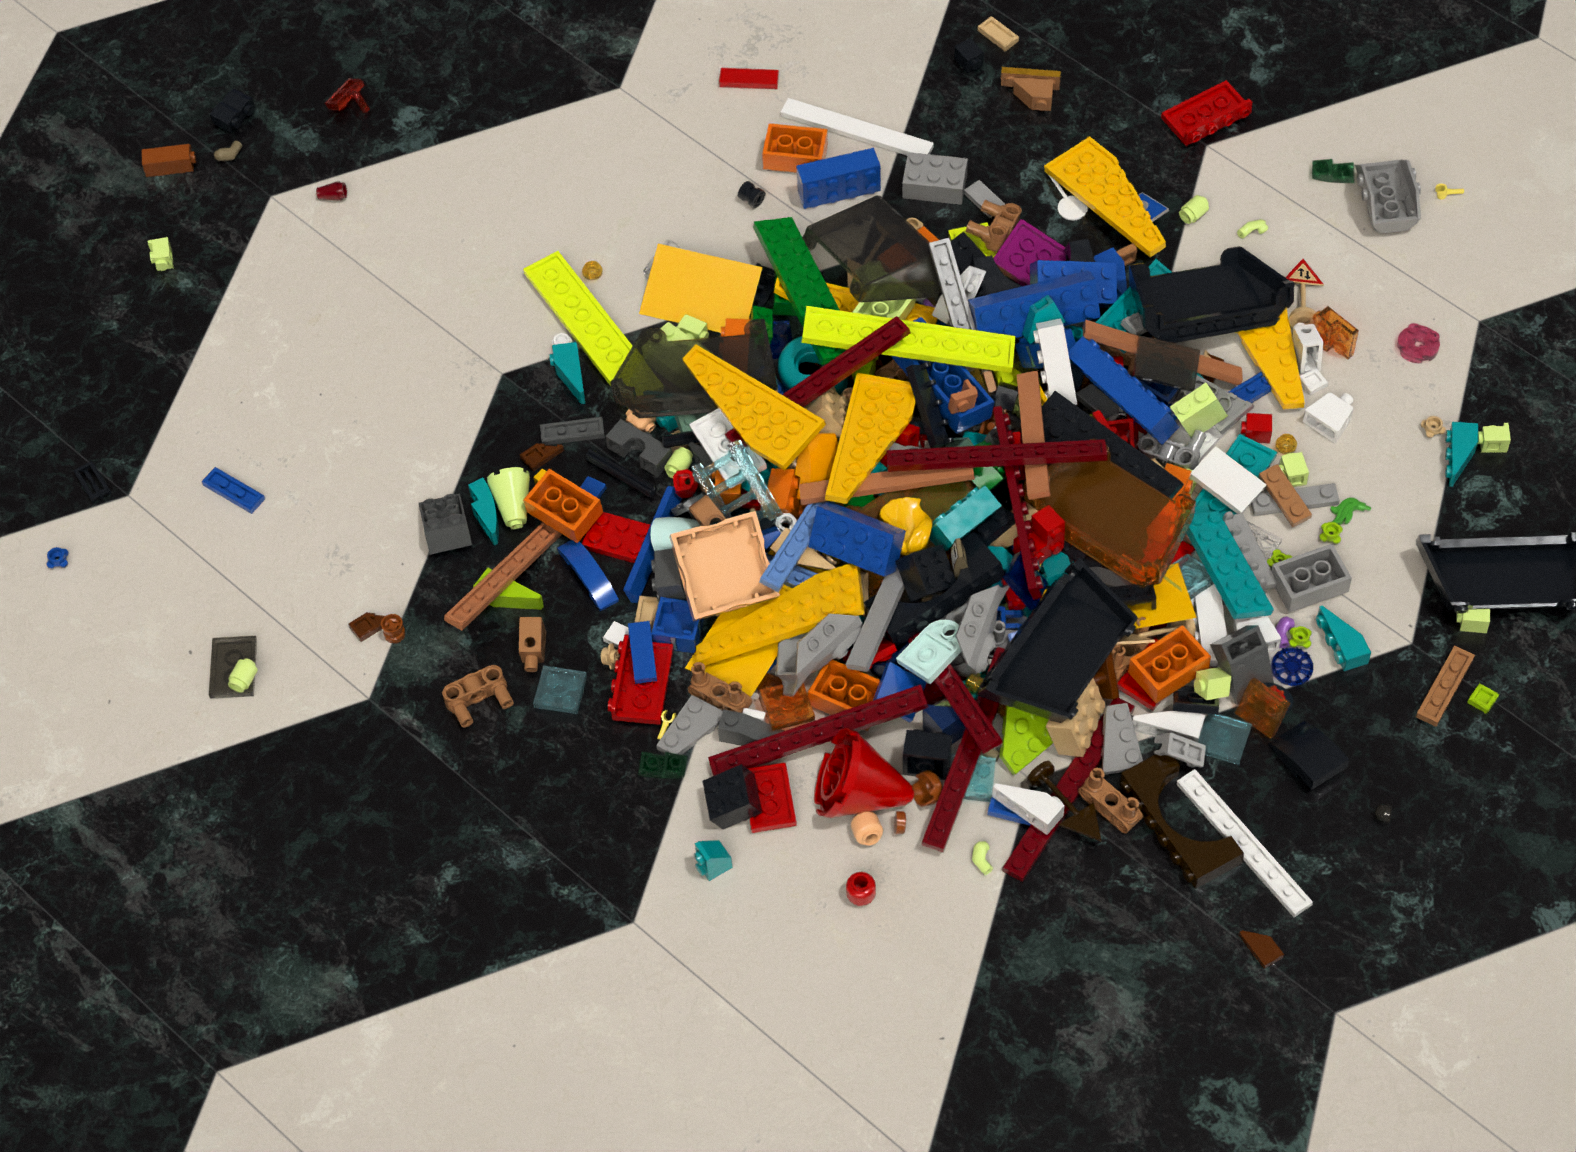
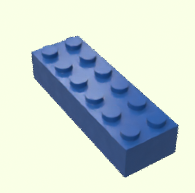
[968,271,1100,338]
[891,317,995,434]
[1068,336,1180,445]

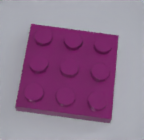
[993,219,1065,286]

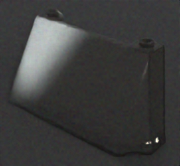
[802,195,940,302]
[610,319,778,418]

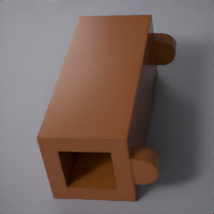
[142,144,196,177]

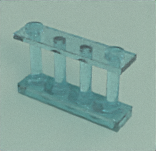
[691,440,783,521]

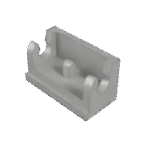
[1154,732,1206,768]

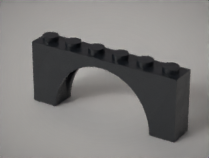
[968,239,1095,295]
[864,532,1006,647]

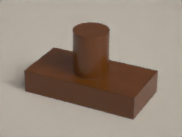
[1093,654,1119,700]

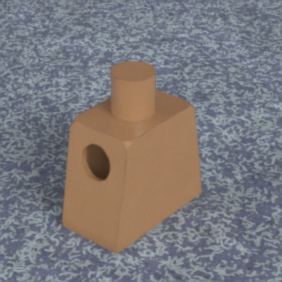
[519,617,546,672]

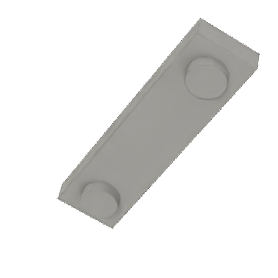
[1251,483,1340,516]

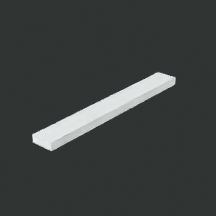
[781,98,934,156]
[1176,769,1313,917]

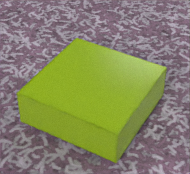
[1467,683,1499,714]

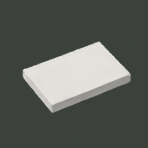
[1190,446,1266,514]

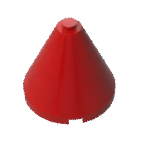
[814,728,914,818]

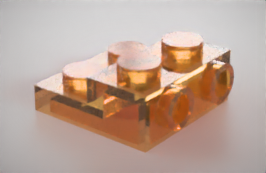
[1312,306,1359,360]
[759,683,815,731]

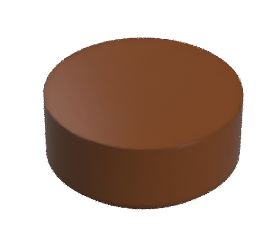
[894,811,906,834]

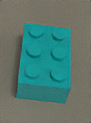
[929,486,1002,552]

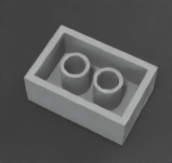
[902,152,968,205]
[1271,544,1352,613]

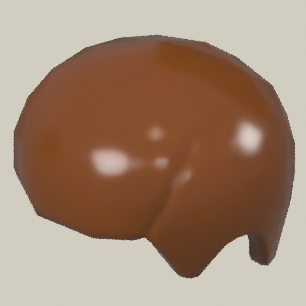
[912,770,943,807]

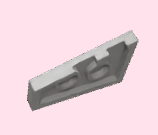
[1181,375,1255,434]
[656,695,723,759]
[1100,703,1143,775]

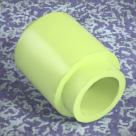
[1179,195,1209,224]
[664,447,693,478]
[228,658,258,693]

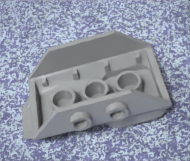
[1355,160,1421,233]
[944,583,1011,678]
[776,614,863,696]

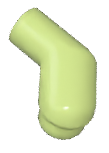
[1237,219,1268,239]
[972,841,993,875]

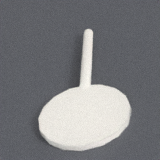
[1049,175,1087,221]

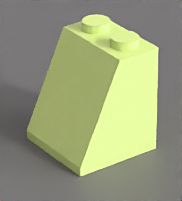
[1170,383,1228,438]

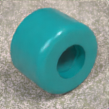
[778,336,849,395]

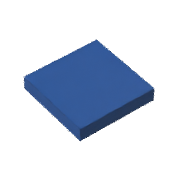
[873,662,927,722]

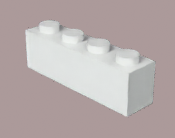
[1033,318,1077,405]
[1189,584,1227,668]

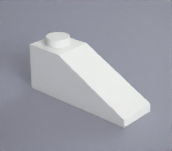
[932,266,986,326]
[1132,711,1205,742]
[992,783,1064,835]

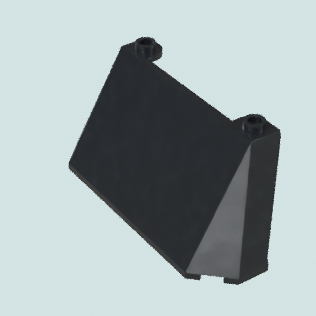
[1129,246,1294,345]
[1416,532,1576,613]
[977,557,1138,723]

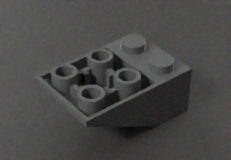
[419,493,472,555]
[1210,625,1274,705]

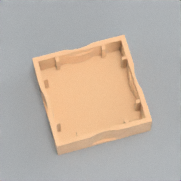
[669,511,780,621]

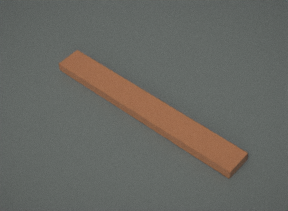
[1083,320,1243,385]
[1017,371,1050,500]
[799,468,975,505]
[444,522,562,630]

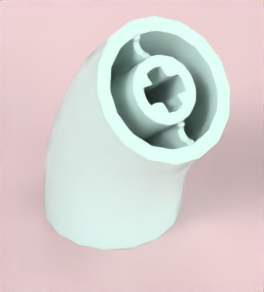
[650,517,701,551]

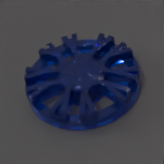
[1271,647,1314,686]

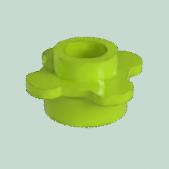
[1319,522,1343,544]
[1267,549,1292,568]
[1289,626,1312,648]

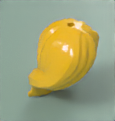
[879,497,932,556]

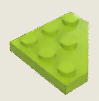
[999,706,1053,775]

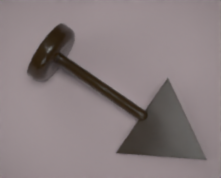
[1026,761,1102,842]

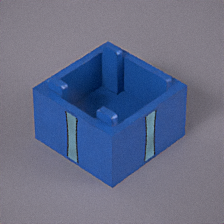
[1015,328,1076,368]
[651,597,704,653]

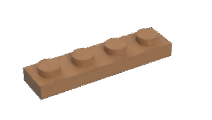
[1416,645,1475,727]

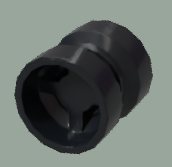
[737,181,766,208]

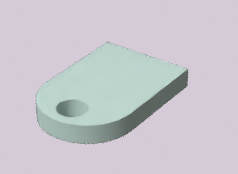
[896,620,961,684]

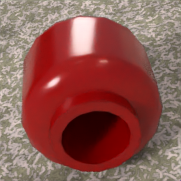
[846,872,876,906]

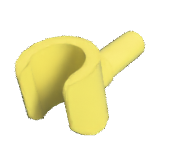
[1435,183,1464,200]
[657,710,676,740]

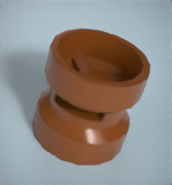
[381,614,406,644]

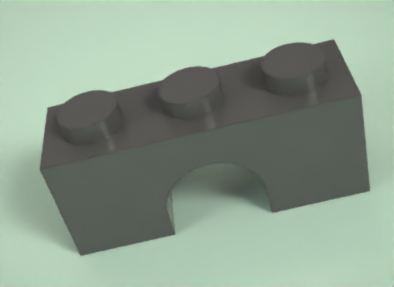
[606,419,672,477]

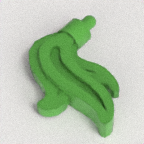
[1330,498,1371,525]

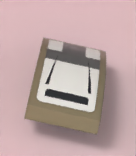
[951,538,968,580]

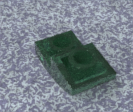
[1312,159,1355,183]
[638,751,687,779]

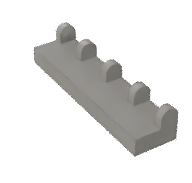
[1223,511,1277,590]

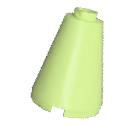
[487,467,530,529]

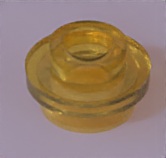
[582,261,603,280]
[1276,434,1297,454]
[964,673,984,694]

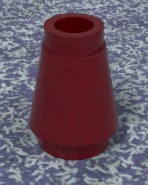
[316,181,347,201]

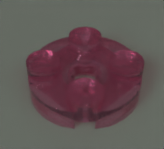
[1397,323,1440,364]

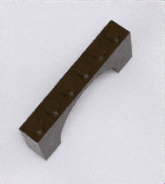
[1119,754,1244,889]

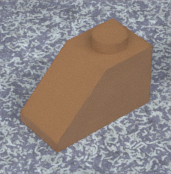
[1013,78,1054,111]

